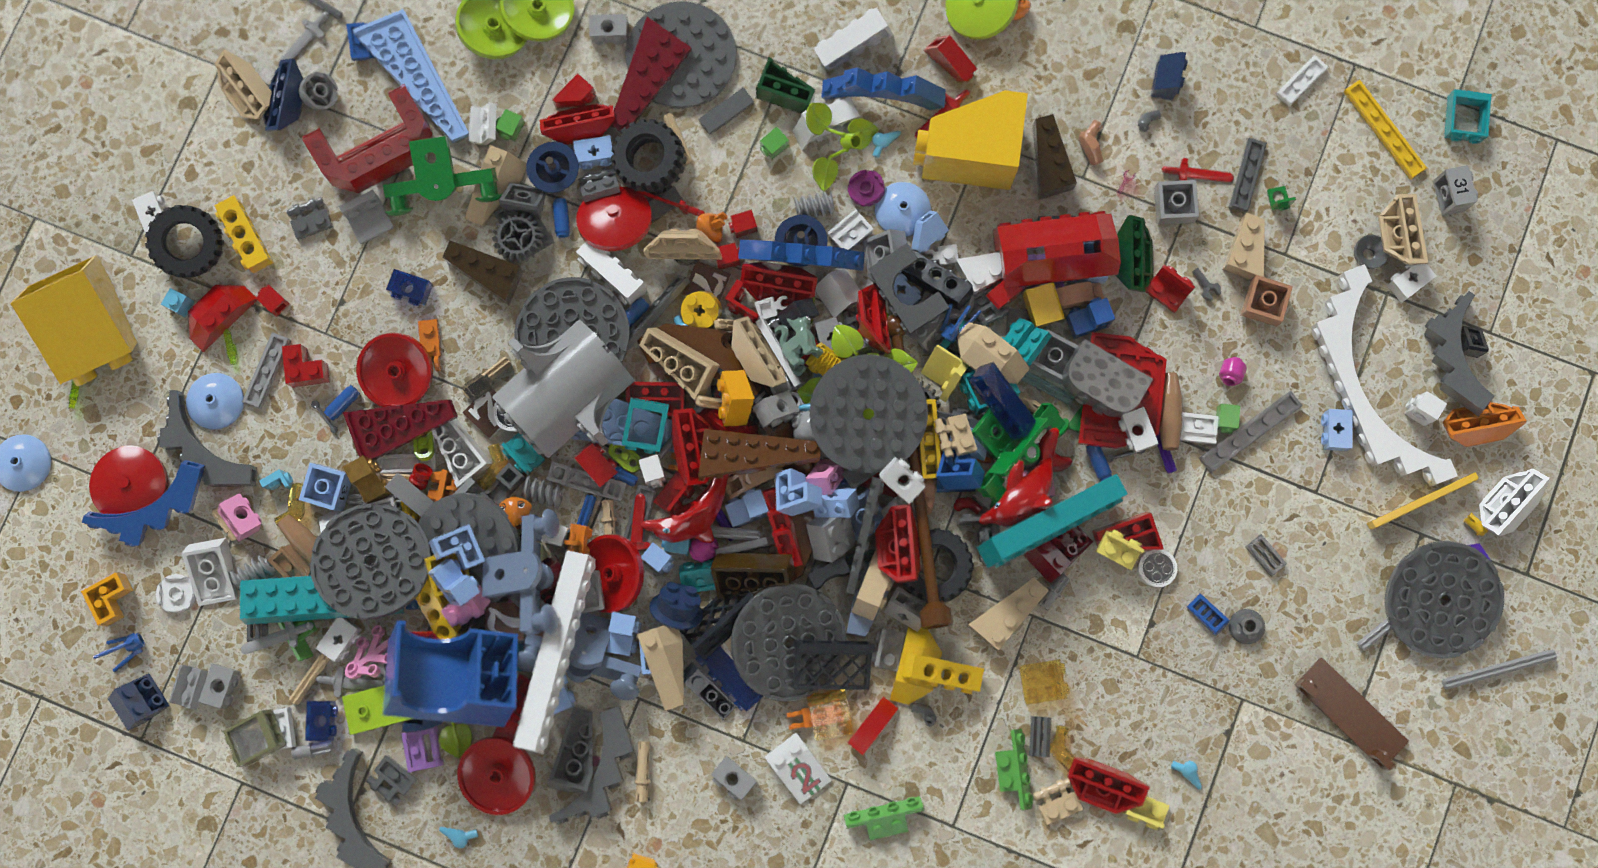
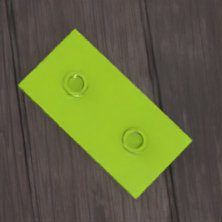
[342,685,415,735]

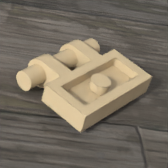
[935,414,977,458]
[1033,779,1083,825]

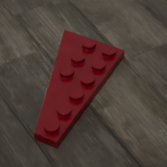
[610,17,692,134]
[343,399,458,461]

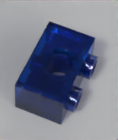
[386,269,433,306]
[305,701,338,741]

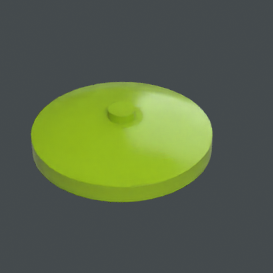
[455,0,527,59]
[500,0,574,42]
[945,0,1019,40]

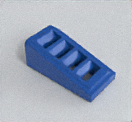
[1187,593,1230,636]

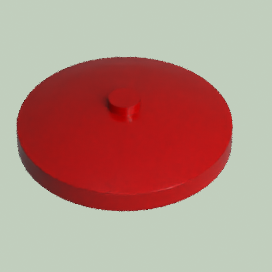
[576,186,652,251]
[356,332,433,407]
[89,446,168,514]
[587,534,644,613]
[457,736,536,815]

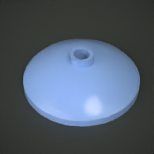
[875,182,931,237]
[186,373,244,430]
[0,435,51,492]

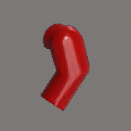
[953,497,983,515]

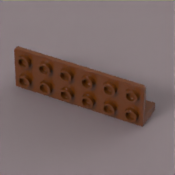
[1294,658,1409,770]

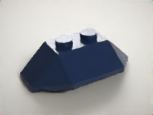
[263,58,303,132]

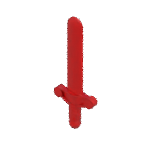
[915,89,970,139]
[1161,158,1234,182]
[638,191,705,216]
[631,493,651,551]

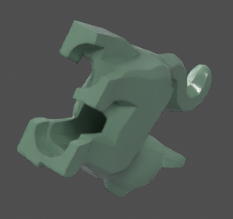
[775,316,824,376]

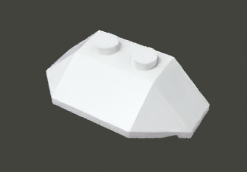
[1479,469,1550,536]

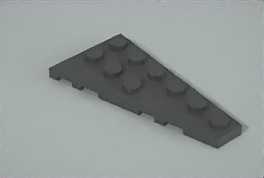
[846,476,884,594]

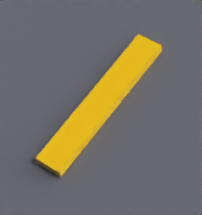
[1343,80,1427,180]
[1366,472,1479,530]

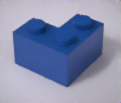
[1066,297,1115,339]
[936,449,985,490]

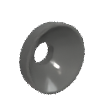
[1354,234,1389,269]
[1229,609,1265,645]

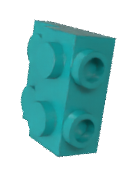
[1002,318,1052,366]

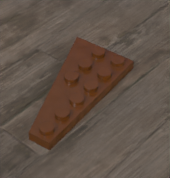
[698,429,821,481]

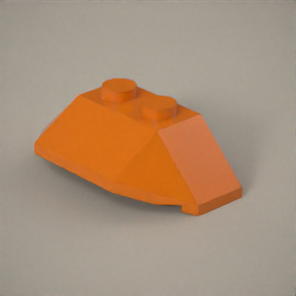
[1443,402,1527,447]

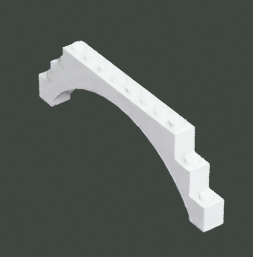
[1311,264,1458,486]

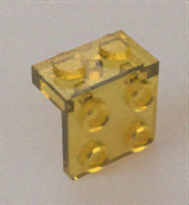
[1019,659,1069,704]
[806,690,853,741]

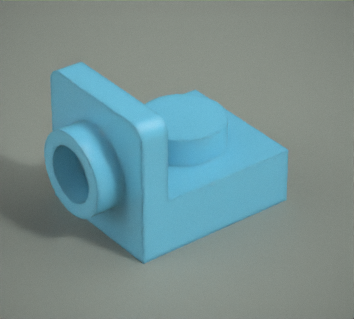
[259,469,294,490]

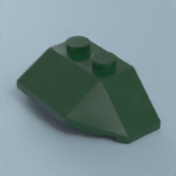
[1115,215,1153,292]

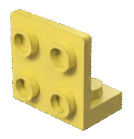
[921,345,969,402]

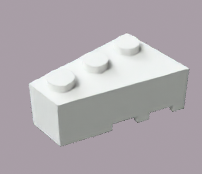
[792,97,860,150]
[955,252,1003,296]

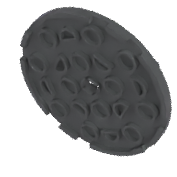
[626,1,736,109]
[514,277,630,363]
[809,355,928,473]
[418,493,521,603]
[310,504,431,619]
[1385,541,1504,658]
[731,583,846,701]

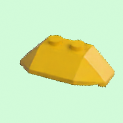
[890,627,942,705]

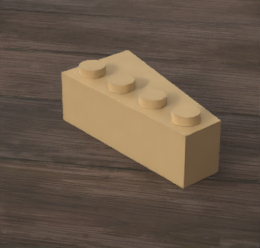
[967,578,1049,651]

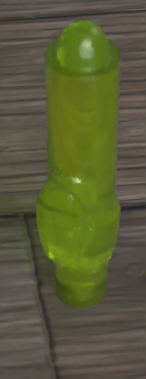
[223,329,237,365]
[68,380,80,409]

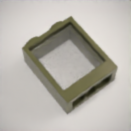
[223,709,287,767]

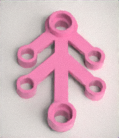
[345,625,409,679]

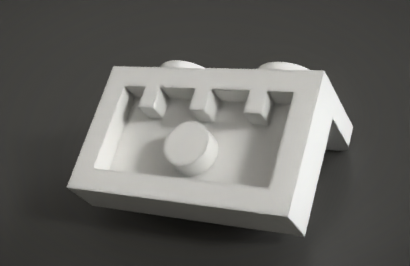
[469,102,496,146]

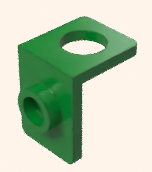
[1267,186,1296,211]

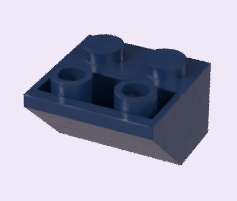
[1150,52,1188,101]
[107,673,169,731]

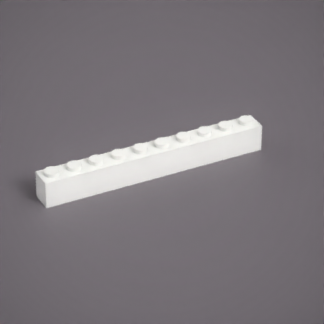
[513,551,595,754]

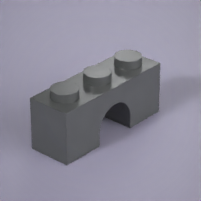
[479,463,526,505]

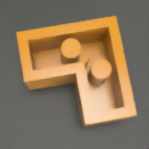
[717,370,754,426]
[81,572,133,627]

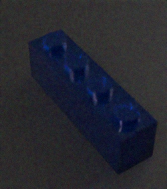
[969,362,1036,440]
[694,646,764,712]

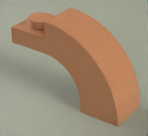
[1056,282,1104,310]

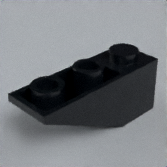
[683,662,737,720]

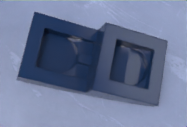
[402,719,444,732]

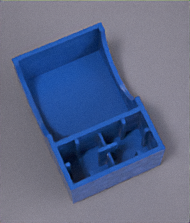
[383,620,518,727]

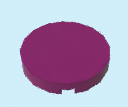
[848,170,885,207]

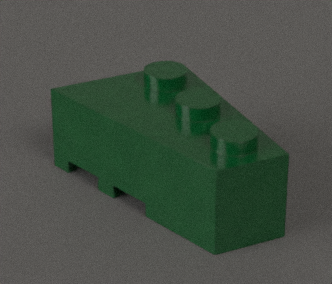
[756,57,815,114]

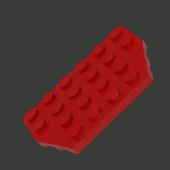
[1078,332,1167,449]

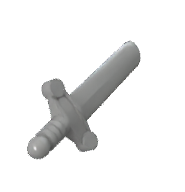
[280,11,329,60]
[241,622,314,654]
[316,666,385,697]

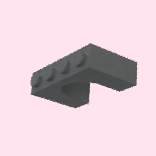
[868,243,950,334]

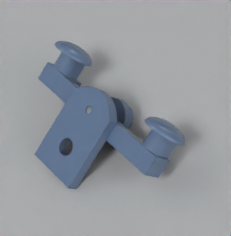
[482,509,560,635]
[517,613,641,700]

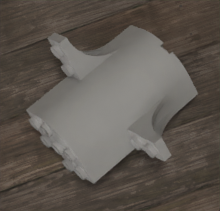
[492,319,635,458]

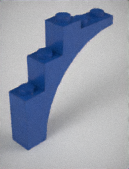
[821,67,946,111]
[738,240,865,271]
[82,460,205,547]

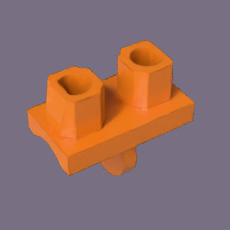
[428,469,459,502]
[563,524,592,555]

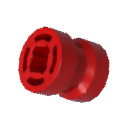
[408,463,433,490]

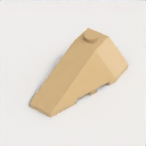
[465,145,527,226]
[637,625,684,711]

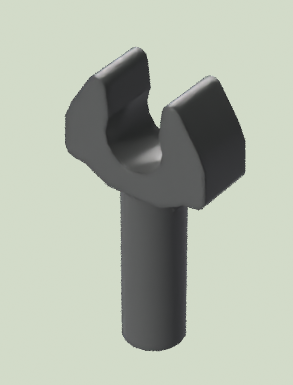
[1192,268,1221,301]

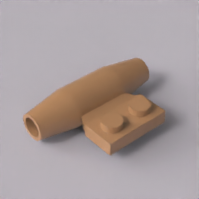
[1159,372,1182,451]
[268,514,317,578]

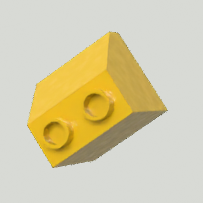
[913,90,1028,190]
[10,255,137,386]

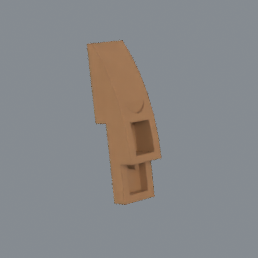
[722,467,784,505]

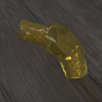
[477,443,509,490]
[274,483,305,526]
[1050,725,1075,771]

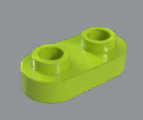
[413,431,434,461]
[608,444,641,473]

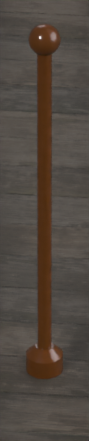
[887,314,953,629]

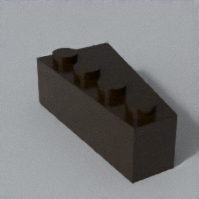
[1033,114,1077,200]
[443,240,523,305]
[711,553,795,598]

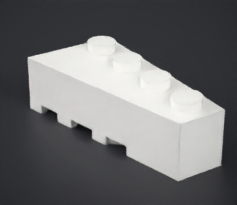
[814,7,894,71]
[576,242,647,306]
[432,418,493,488]

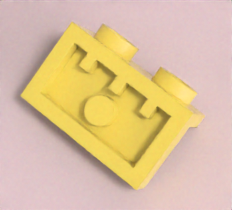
[1095,530,1145,570]
[1123,796,1170,830]

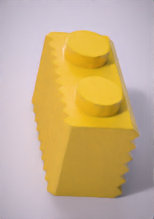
[806,342,845,376]

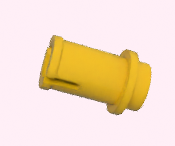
[1463,512,1489,537]

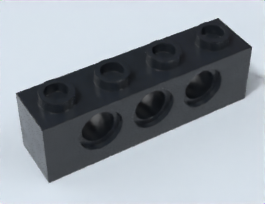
[901,249,973,311]

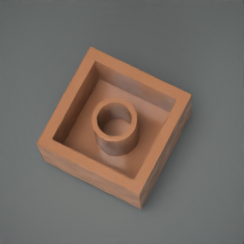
[1240,275,1293,327]

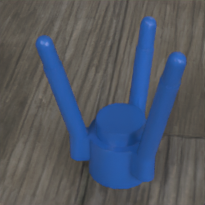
[940,303,981,343]
[93,633,145,672]

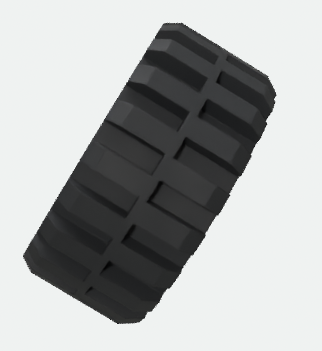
[611,119,686,194]
[145,205,224,278]
[902,528,974,603]

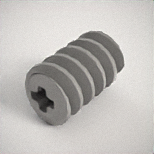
[794,191,834,217]
[521,476,564,508]
[230,555,276,591]

